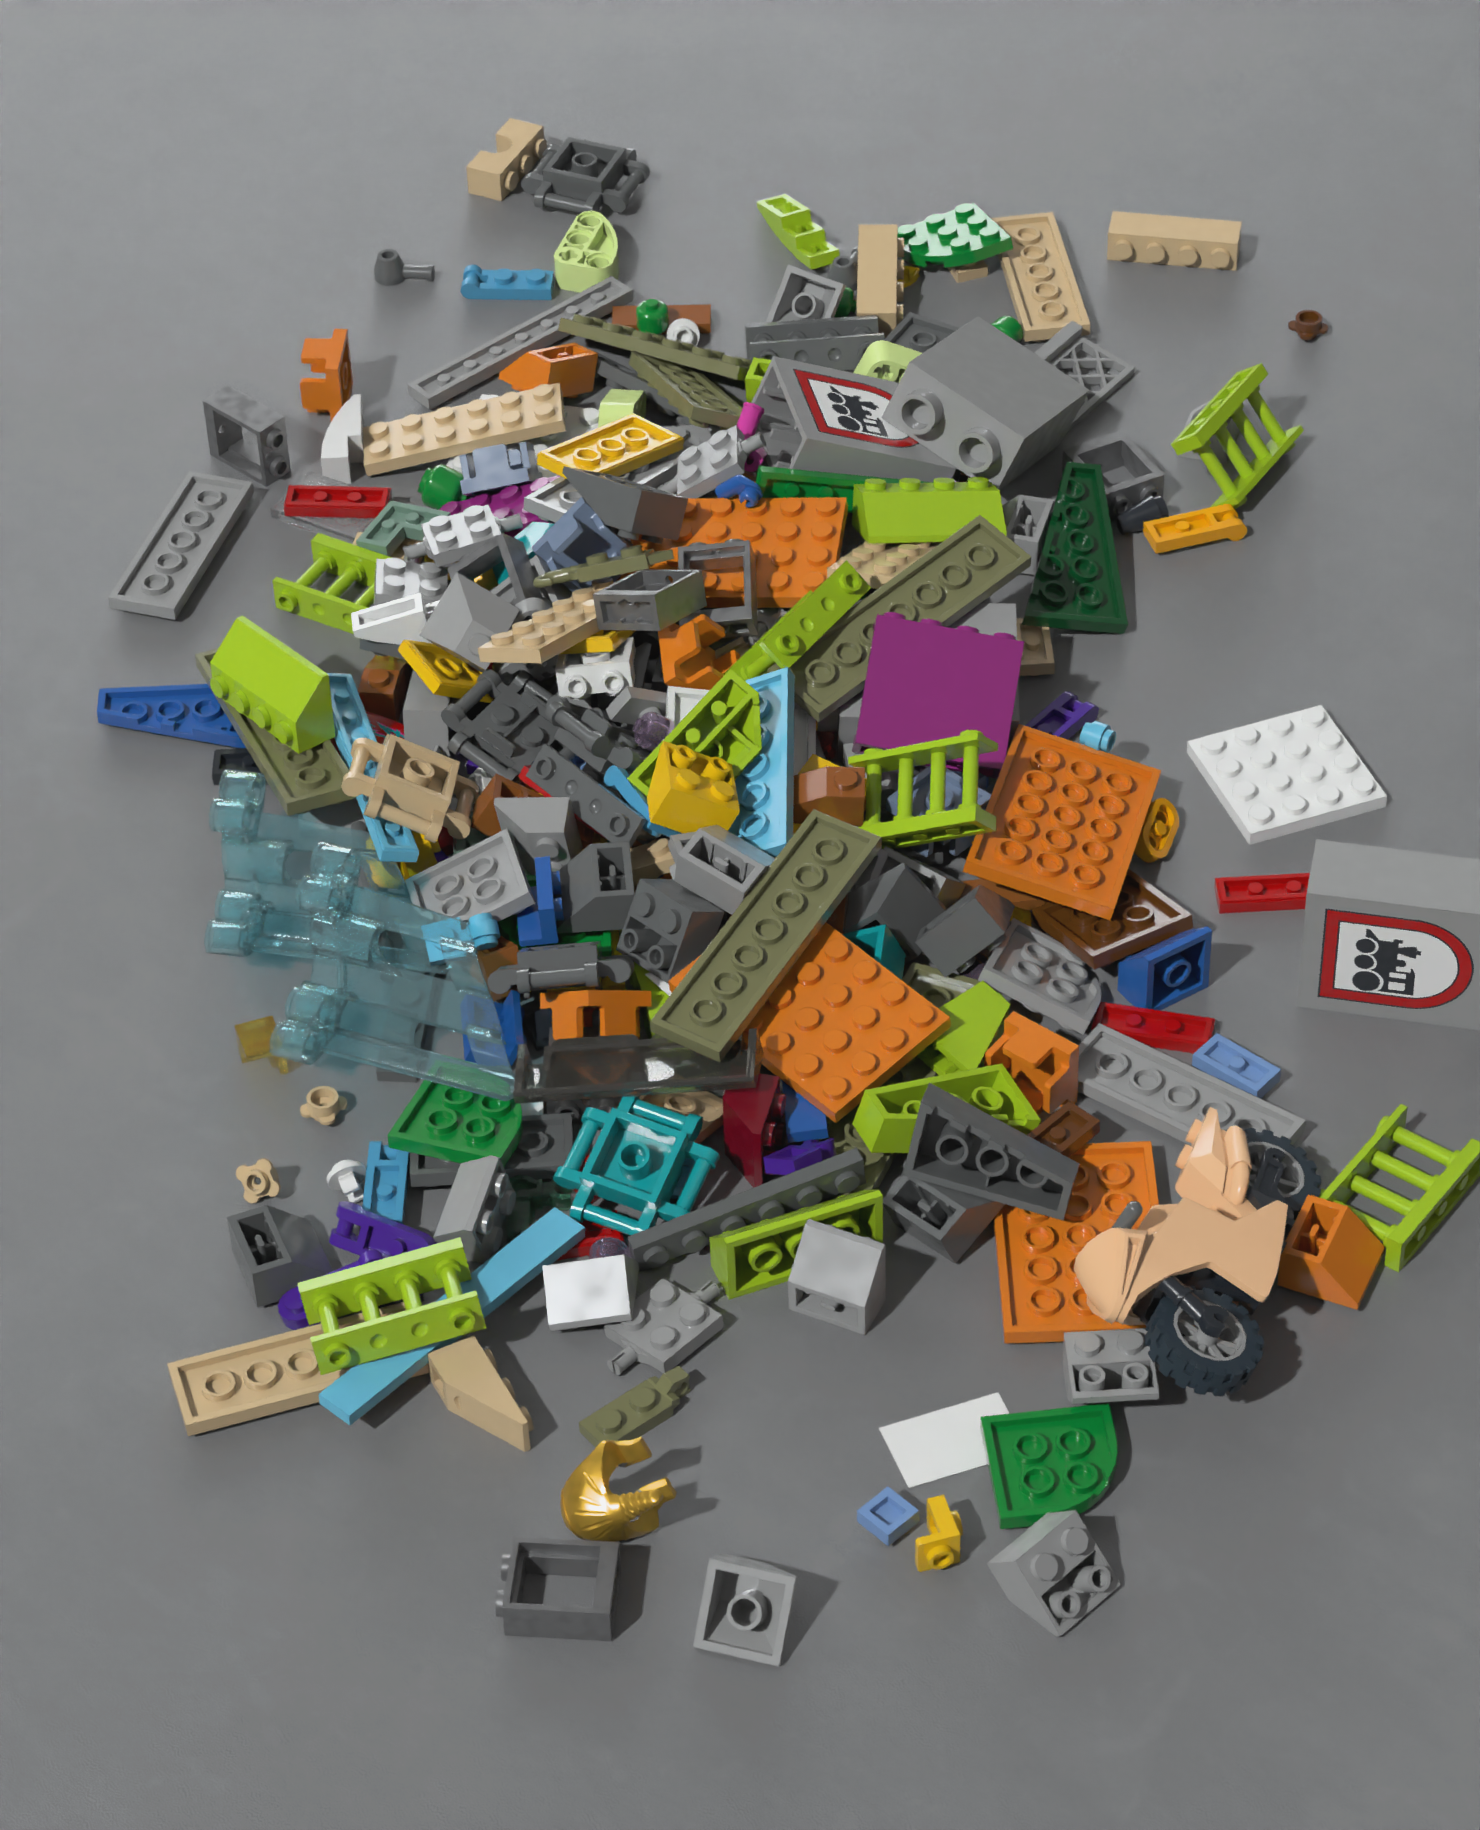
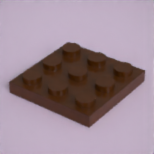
[1032,869,1193,970]

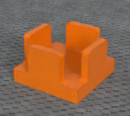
[300,329,353,421]
[658,614,740,690]
[540,990,652,1040]
[984,1011,1079,1115]

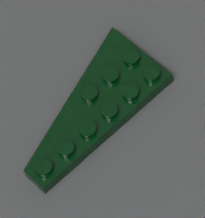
[1021,462,1128,634]

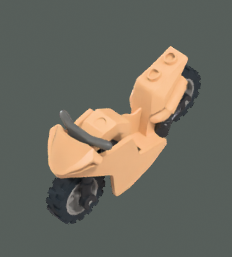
[1073,1107,1321,1396]

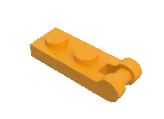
[1143,504,1247,554]

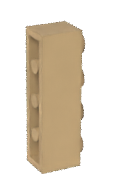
[1107,211,1242,271]
[857,224,904,338]

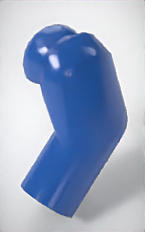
[715,474,762,507]

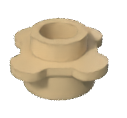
[300,1086,348,1125]
[236,1158,281,1203]

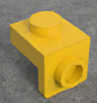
[915,1495,963,1572]

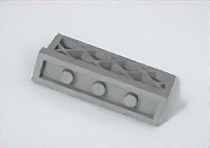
[1035,321,1135,434]

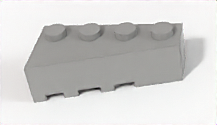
[403,670,460,759]

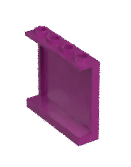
[852,612,1024,779]

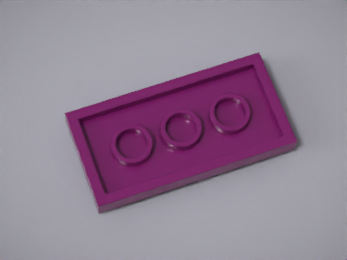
[440,475,560,538]

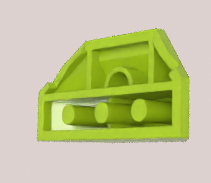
[627,668,762,797]

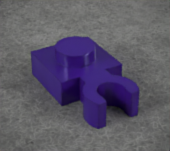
[763,1138,836,1176]

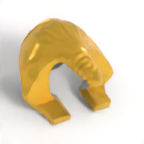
[560,1436,677,1542]

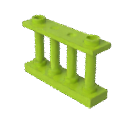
[1171,363,1304,509]
[272,533,392,634]
[723,560,871,680]
[848,730,998,850]
[1318,1104,1480,1273]
[297,1237,486,1375]

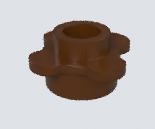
[1288,310,1328,340]

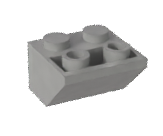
[1002,494,1054,575]
[674,825,775,915]
[434,1155,516,1264]
[788,1219,886,1335]
[1063,1328,1159,1404]
[987,1510,1121,1637]

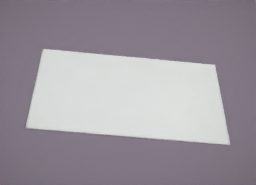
[879,1392,1010,1488]

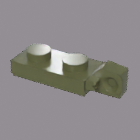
[579,1366,691,1448]

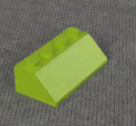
[852,477,1007,544]
[210,615,335,754]
[710,1190,883,1300]

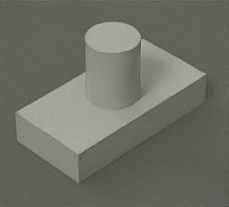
[606,686,666,743]

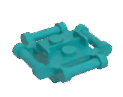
[553,1091,720,1236]

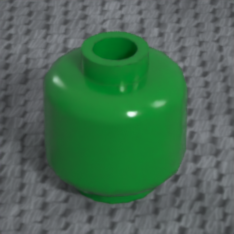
[418,464,470,510]

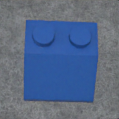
[1118,926,1212,1010]

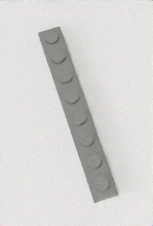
[407,276,633,410]

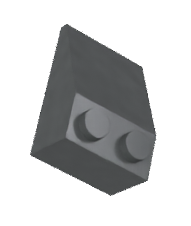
[563,466,688,544]

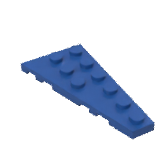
[97,684,246,748]

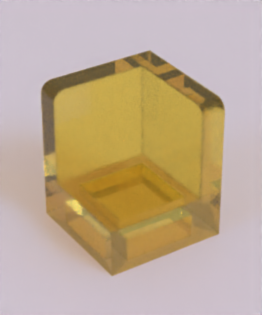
[234,1015,288,1075]

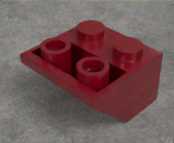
[723,1069,787,1188]

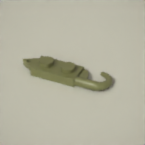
[533,545,674,588]

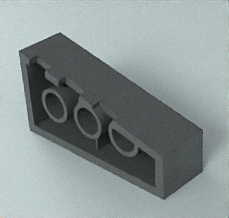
[903,1083,1080,1220]

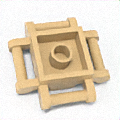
[341,734,479,843]

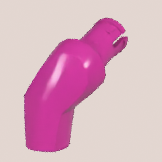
[737,402,767,472]

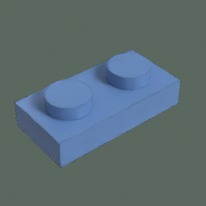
[1192,1033,1281,1099]

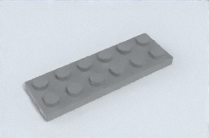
[524,441,695,523]
[108,471,254,620]
[1078,1023,1306,1146]

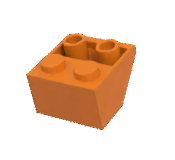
[499,343,598,398]
[1277,1194,1385,1310]

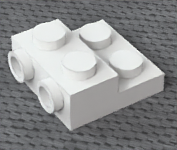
[555,637,636,700]

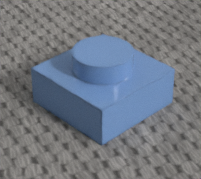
[857,1486,919,1546]

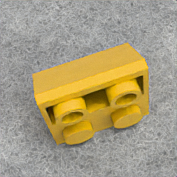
[647,741,740,833]

